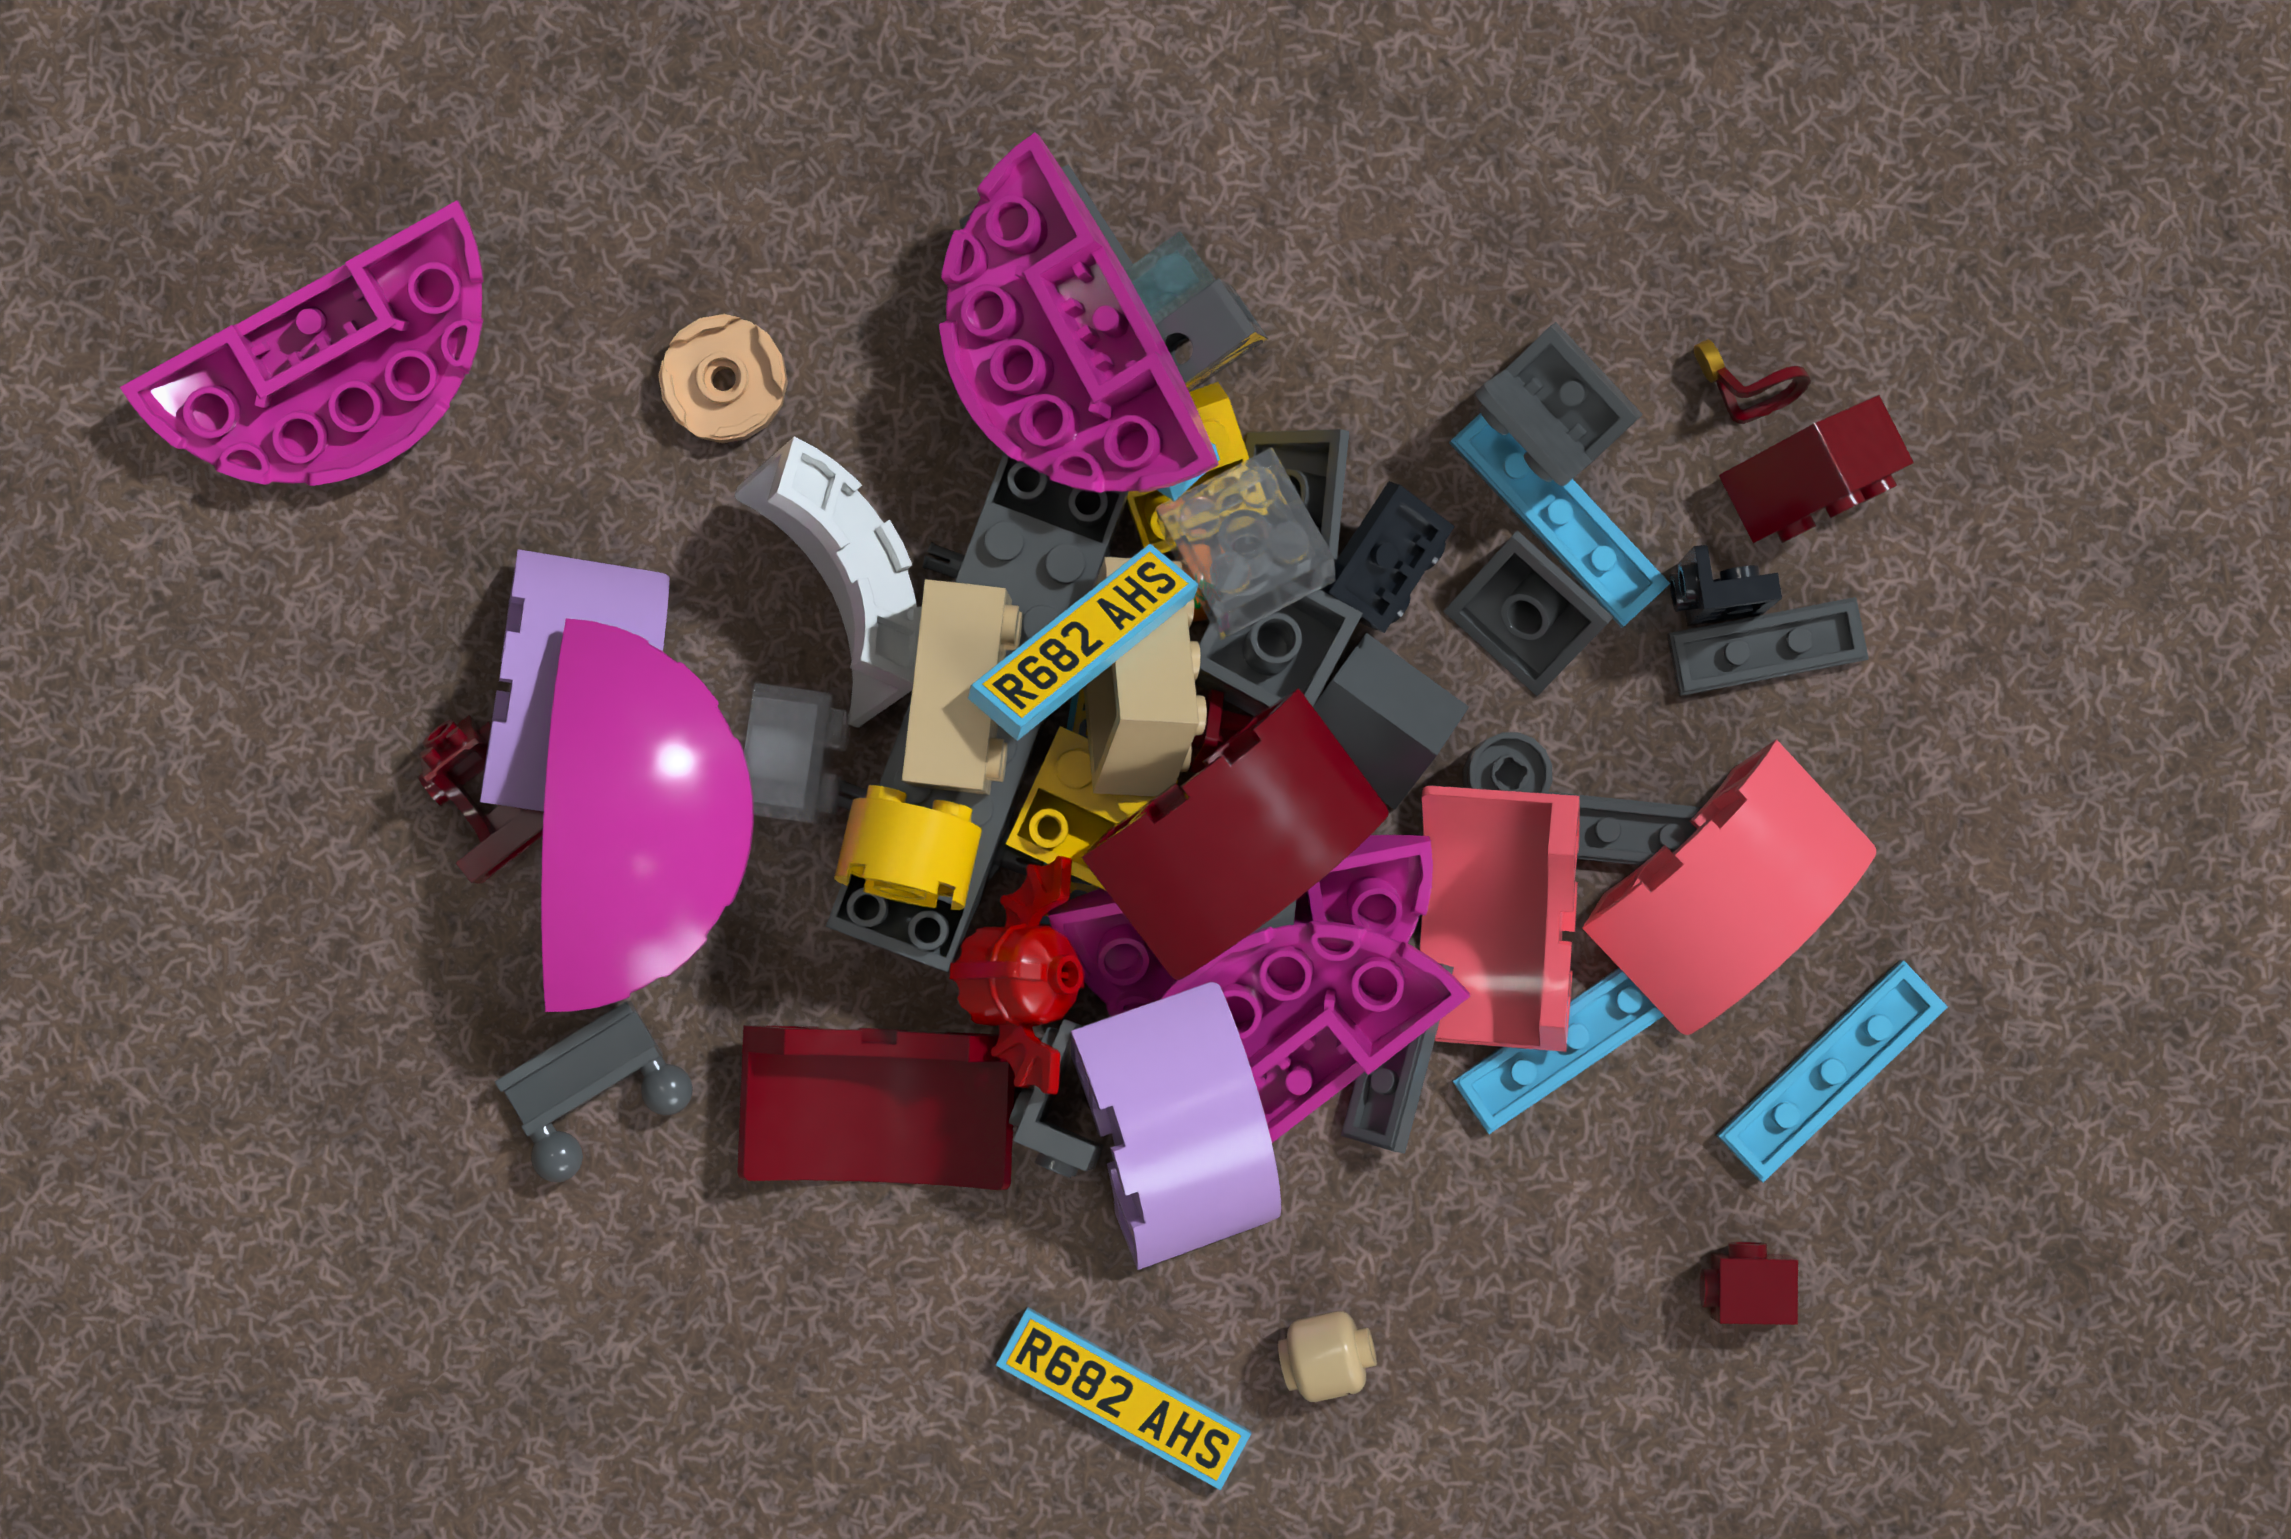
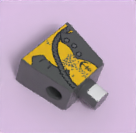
[1156,278,1269,392]

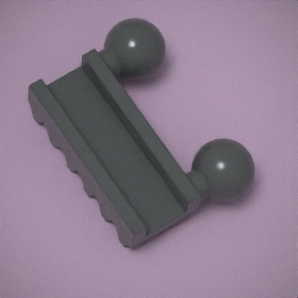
[494,1001,693,1182]

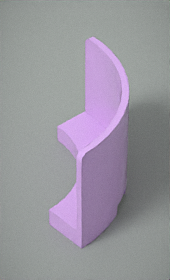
[480,549,670,811]
[1071,982,1281,1270]

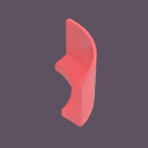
[1582,740,1876,1035]
[1420,786,1580,1052]

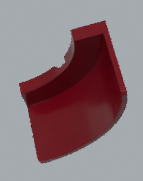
[1081,688,1389,980]
[737,1025,1015,1190]

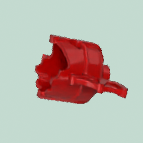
[949,856,1085,1095]

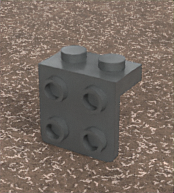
[1475,322,1643,487]
[1009,1019,1104,1178]

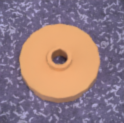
[659,314,788,443]

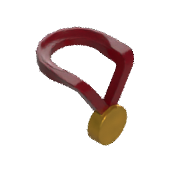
[1694,339,1811,424]

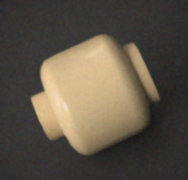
[1278,1311,1377,1402]

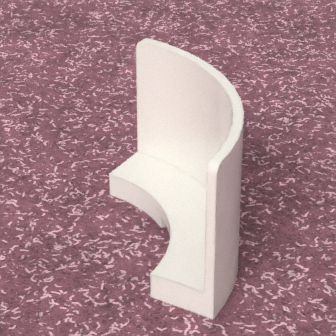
[735,436,922,728]

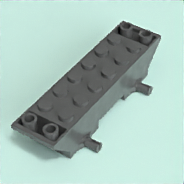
[826,453,1129,972]

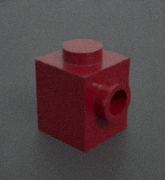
[1700,1242,1798,1325]

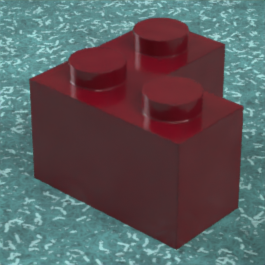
[1719,395,1914,543]

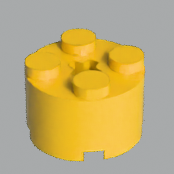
[834,785,982,910]

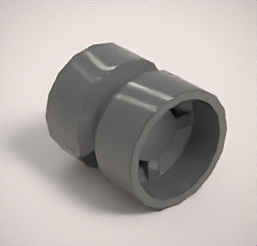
[1462,732,1553,794]

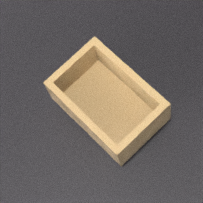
[1083,557,1207,796]
[902,579,1022,795]

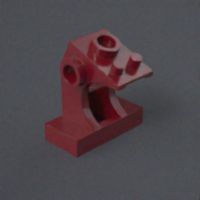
[417,715,544,884]

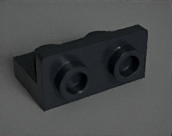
[1318,481,1455,633]
[1670,544,1782,626]

